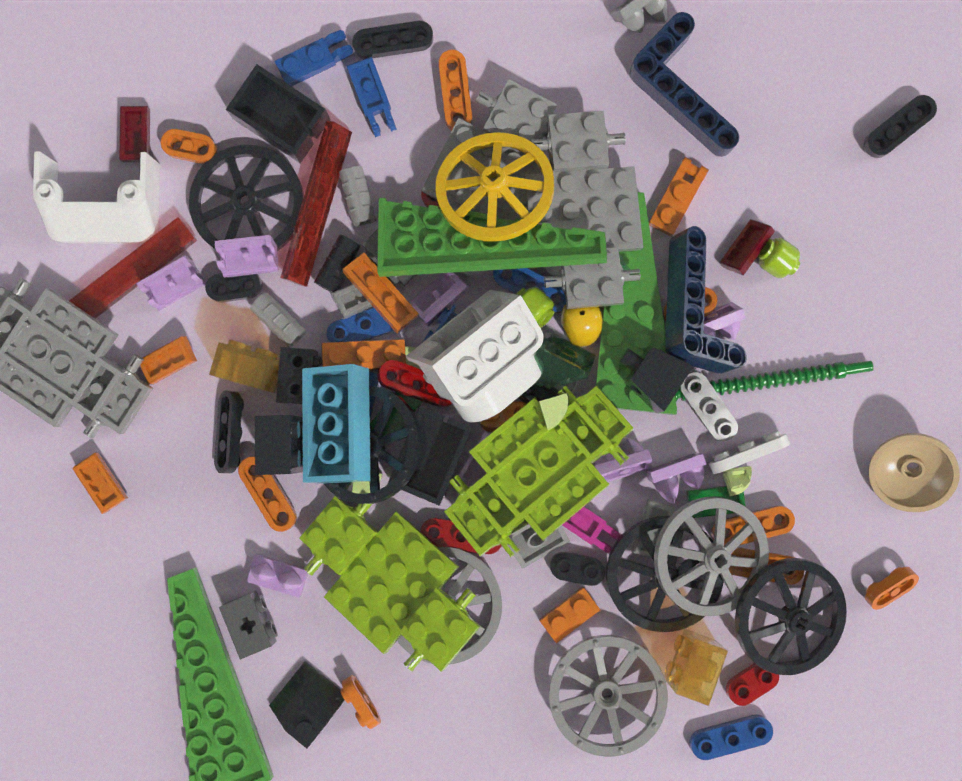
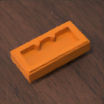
[140,336,197,385]
[72,452,128,514]

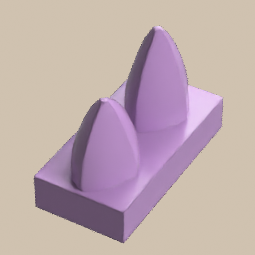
[704,302,746,340]
[595,438,652,482]
[646,452,706,504]
[247,554,308,598]

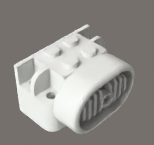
[406,290,544,422]

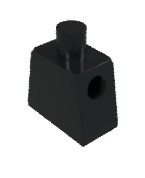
[619,347,693,413]

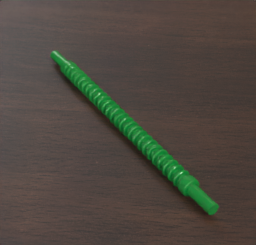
[675,361,874,402]

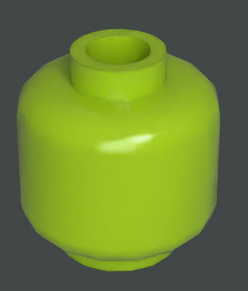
[757,237,800,279]
[516,287,555,328]

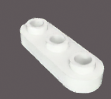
[709,431,790,474]

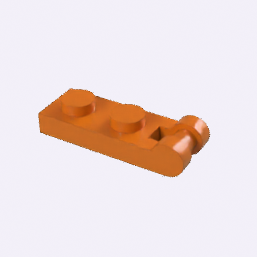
[649,157,709,237]

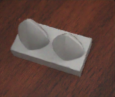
[610,0,667,33]

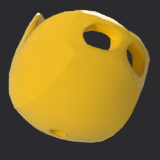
[561,304,603,346]

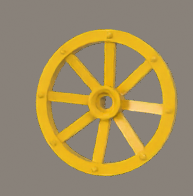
[435,132,554,241]

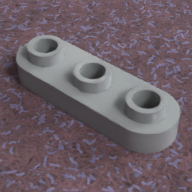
[679,369,738,441]

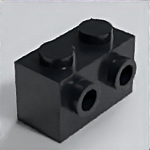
[276,347,322,405]

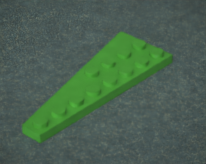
[596,192,677,415]
[377,198,607,277]
[167,567,274,781]

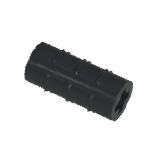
[314,234,361,293]

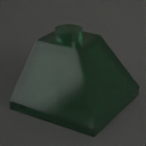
[534,331,596,389]

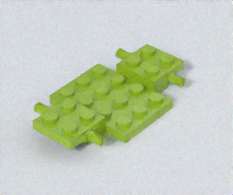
[444,386,633,557]
[299,496,481,672]

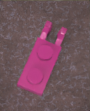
[562,507,622,554]

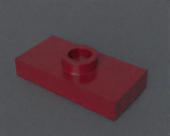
[119,106,150,162]
[719,219,775,276]

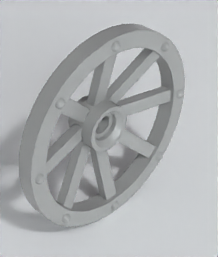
[654,497,769,616]
[397,547,502,665]
[549,635,668,757]

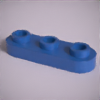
[493,268,566,313]
[326,308,394,343]
[689,714,773,760]

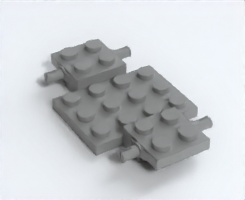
[421,79,557,277]
[524,111,644,309]
[0,278,153,438]

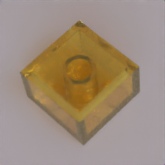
[209,339,279,393]
[664,629,728,706]

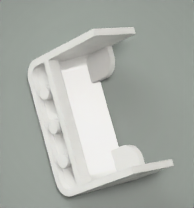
[33,151,160,244]

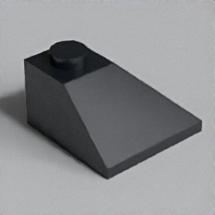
[269,661,344,749]

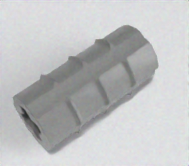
[339,166,376,226]
[250,292,306,348]

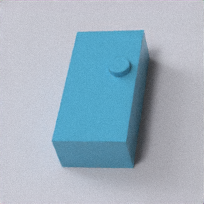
[302,364,370,484]

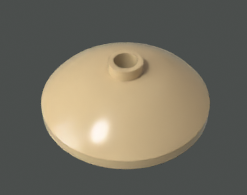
[869,433,960,512]

